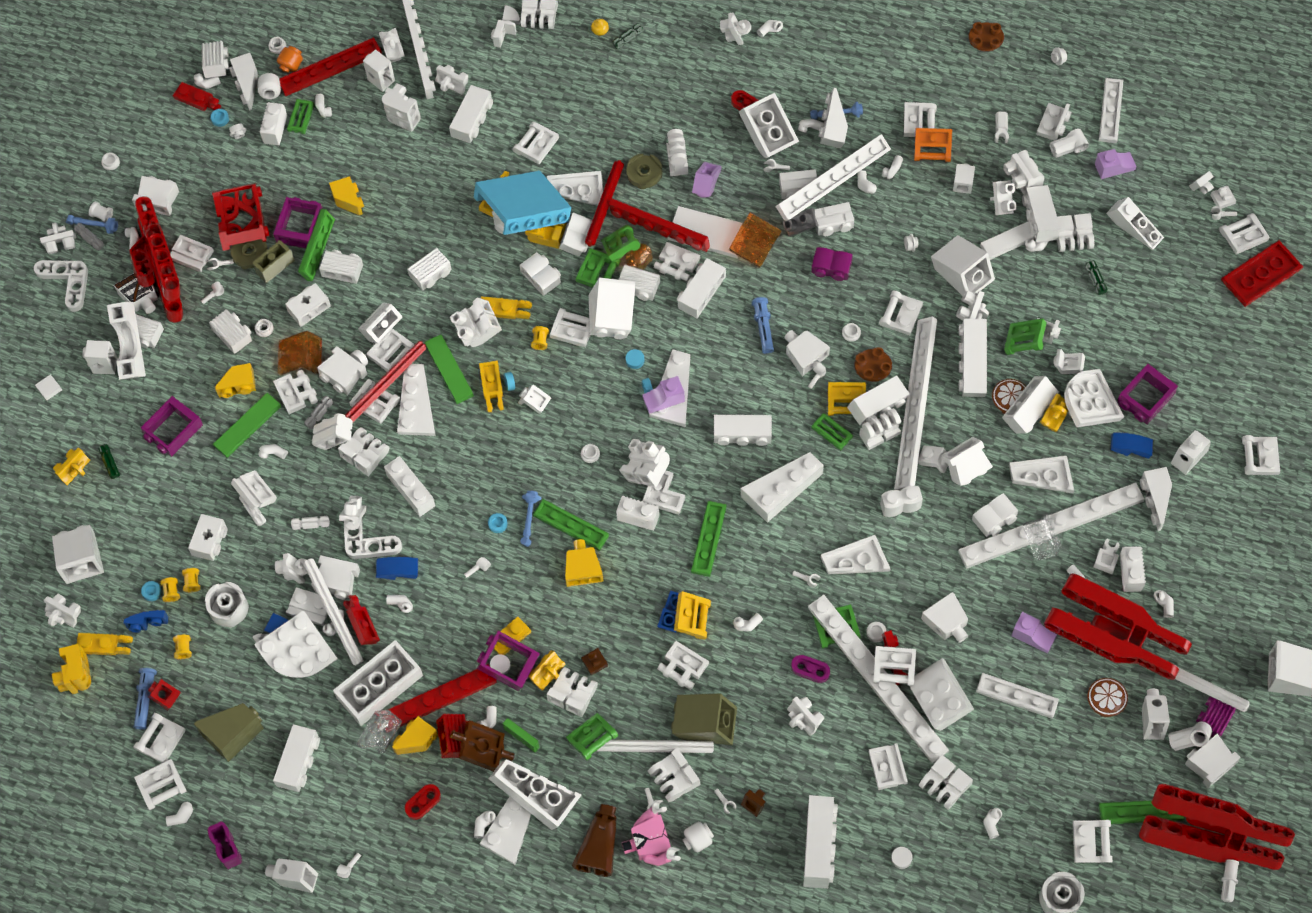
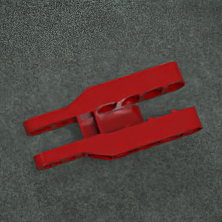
[129,196,183,323]
[1044,573,1192,680]
[1139,784,1295,870]

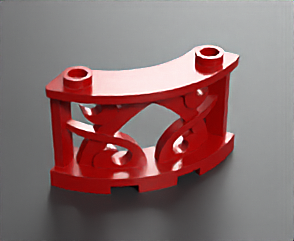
[212,182,270,251]

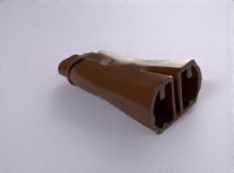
[572,804,617,877]

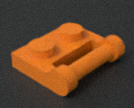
[914,128,952,162]

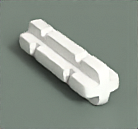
[239,496,266,526]
[291,515,330,530]

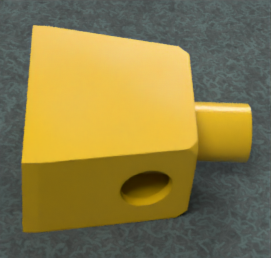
[565,539,604,587]

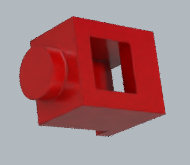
[148,679,181,711]

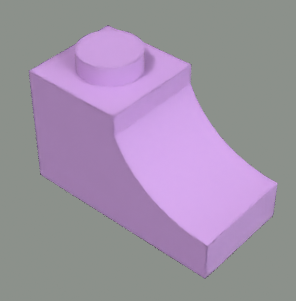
[1095,149,1136,179]
[692,162,722,198]
[642,376,685,414]
[1012,612,1057,653]

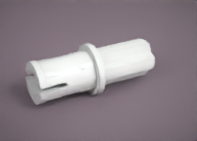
[1221,859,1239,902]

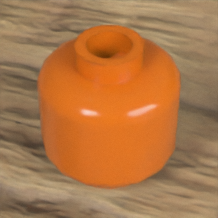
[277,46,303,73]

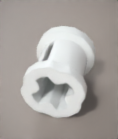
[89,201,113,222]

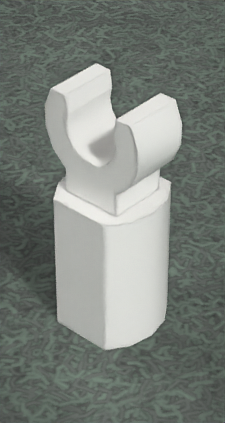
[995,112,1009,143]

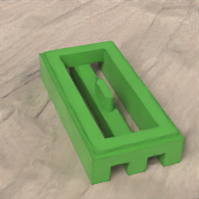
[287,99,314,134]
[811,413,853,451]
[502,718,540,752]

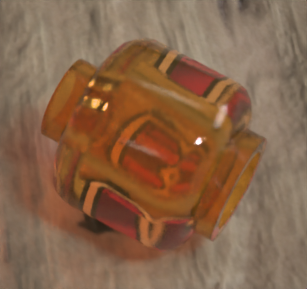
[625,243,653,270]

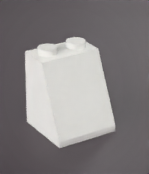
[931,235,995,296]
[589,278,635,339]
[52,525,104,584]
[1268,640,1312,697]

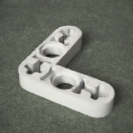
[34,260,88,312]
[344,518,402,559]

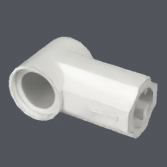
[1050,129,1089,158]
[1169,722,1212,751]

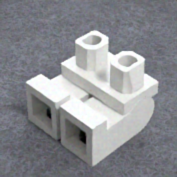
[382,83,421,132]
[1003,150,1044,195]
[450,297,502,347]
[619,439,670,487]

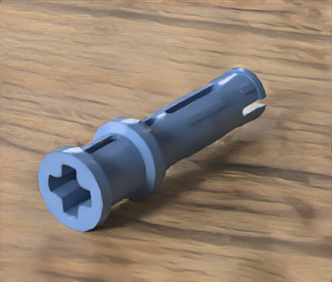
[752,297,774,354]
[133,668,157,730]

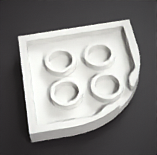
[1064,369,1124,427]
[254,610,338,678]

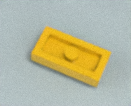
[494,617,531,655]

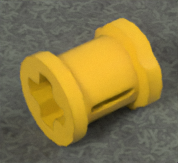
[531,326,549,350]
[182,568,201,593]
[160,577,180,602]
[173,634,192,660]

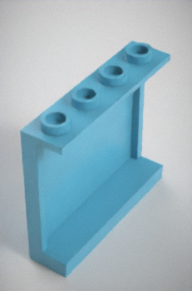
[474,171,571,235]

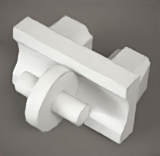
[720,13,751,45]
[379,28,404,62]
[435,65,468,95]
[990,180,1016,215]
[40,222,76,254]
[956,291,989,320]
[339,496,366,530]
[275,553,307,584]
[44,594,81,628]
[787,697,824,736]

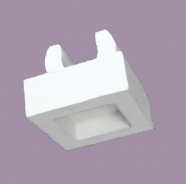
[1189,171,1214,195]
[1211,186,1236,209]

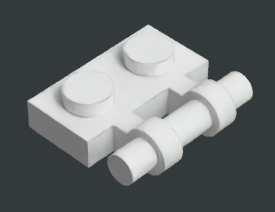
[654,242,700,282]
[273,370,318,414]
[657,641,709,690]

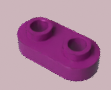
[791,655,830,683]

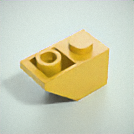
[329,176,364,215]
[215,363,256,398]
[392,716,438,755]

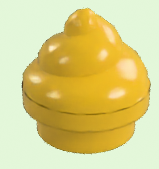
[591,19,609,36]

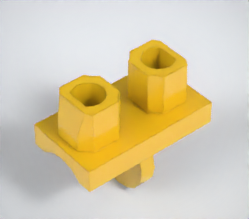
[1040,393,1069,432]
[53,448,90,485]
[528,650,566,691]

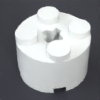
[205,582,249,628]
[1039,872,1085,913]

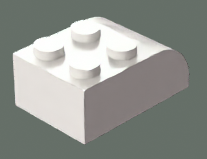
[739,93,799,158]
[910,658,974,731]

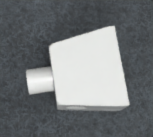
[784,330,830,376]
[1171,430,1211,475]
[921,592,968,643]
[1142,688,1170,740]
[265,858,318,893]

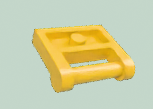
[828,382,866,416]
[674,591,711,640]

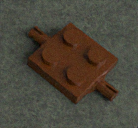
[450,720,515,772]

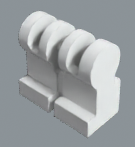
[521,0,558,29]
[666,129,688,176]
[1057,213,1094,252]
[859,408,901,450]
[338,427,389,477]
[547,667,598,717]
[648,748,701,802]
[919,755,973,810]

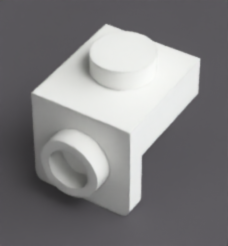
[491,20,516,48]
[1037,318,1061,344]
[1054,349,1085,374]
[918,445,948,473]

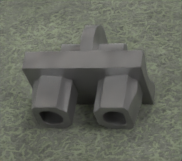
[783,208,819,237]

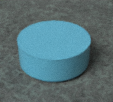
[211,109,229,127]
[626,349,645,369]
[503,372,515,391]
[642,378,653,393]
[488,513,508,533]
[141,581,162,601]

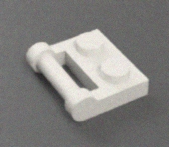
[904,102,937,137]
[512,122,559,164]
[1219,213,1270,255]
[879,291,923,336]
[550,308,590,348]
[366,329,414,372]
[349,379,401,424]
[1242,435,1280,475]
[873,646,916,686]
[133,713,186,763]
[134,759,187,810]
[1073,820,1113,863]

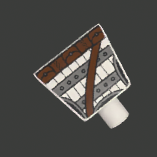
[114,272,158,314]

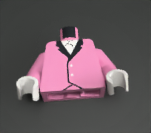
[622,800,681,866]

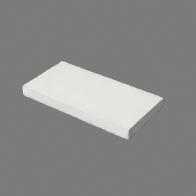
[667,206,748,258]

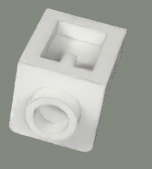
[518,385,551,414]

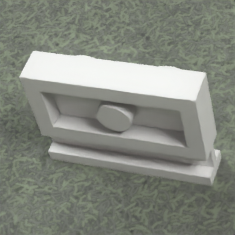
[170,235,214,272]
[231,470,277,511]
[286,587,328,626]
[868,743,908,790]

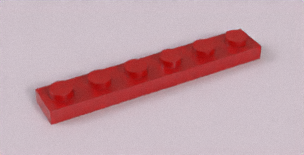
[279,37,382,97]
[609,198,710,252]
[379,664,497,732]

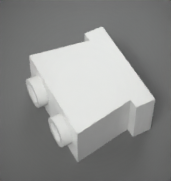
[132,176,179,216]
[317,346,367,395]
[941,437,993,486]
[311,555,360,600]
[1185,734,1241,788]

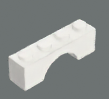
[107,302,146,380]

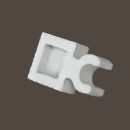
[1094,539,1119,574]

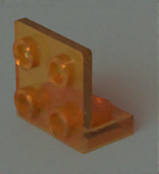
[729,213,782,268]
[278,331,322,375]

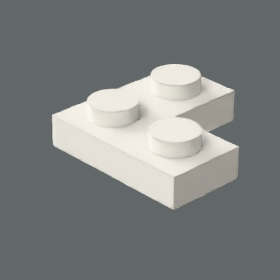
[643,470,685,515]

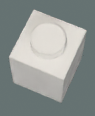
[953,164,975,194]

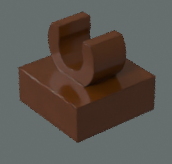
[581,648,608,676]
[741,789,766,817]

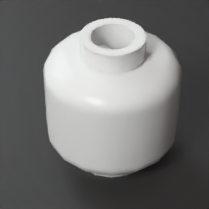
[257,73,281,99]
[682,821,714,853]

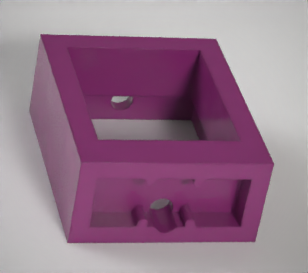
[273,197,322,249]
[1117,364,1178,425]
[141,396,203,457]
[476,631,540,691]

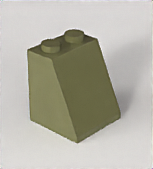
[671,693,737,745]
[194,703,264,762]

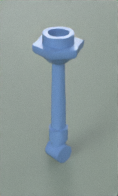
[810,102,863,120]
[66,215,118,234]
[520,491,541,547]

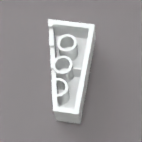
[741,452,823,523]
[488,759,581,830]

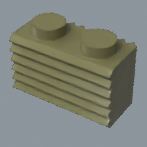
[252,240,295,283]

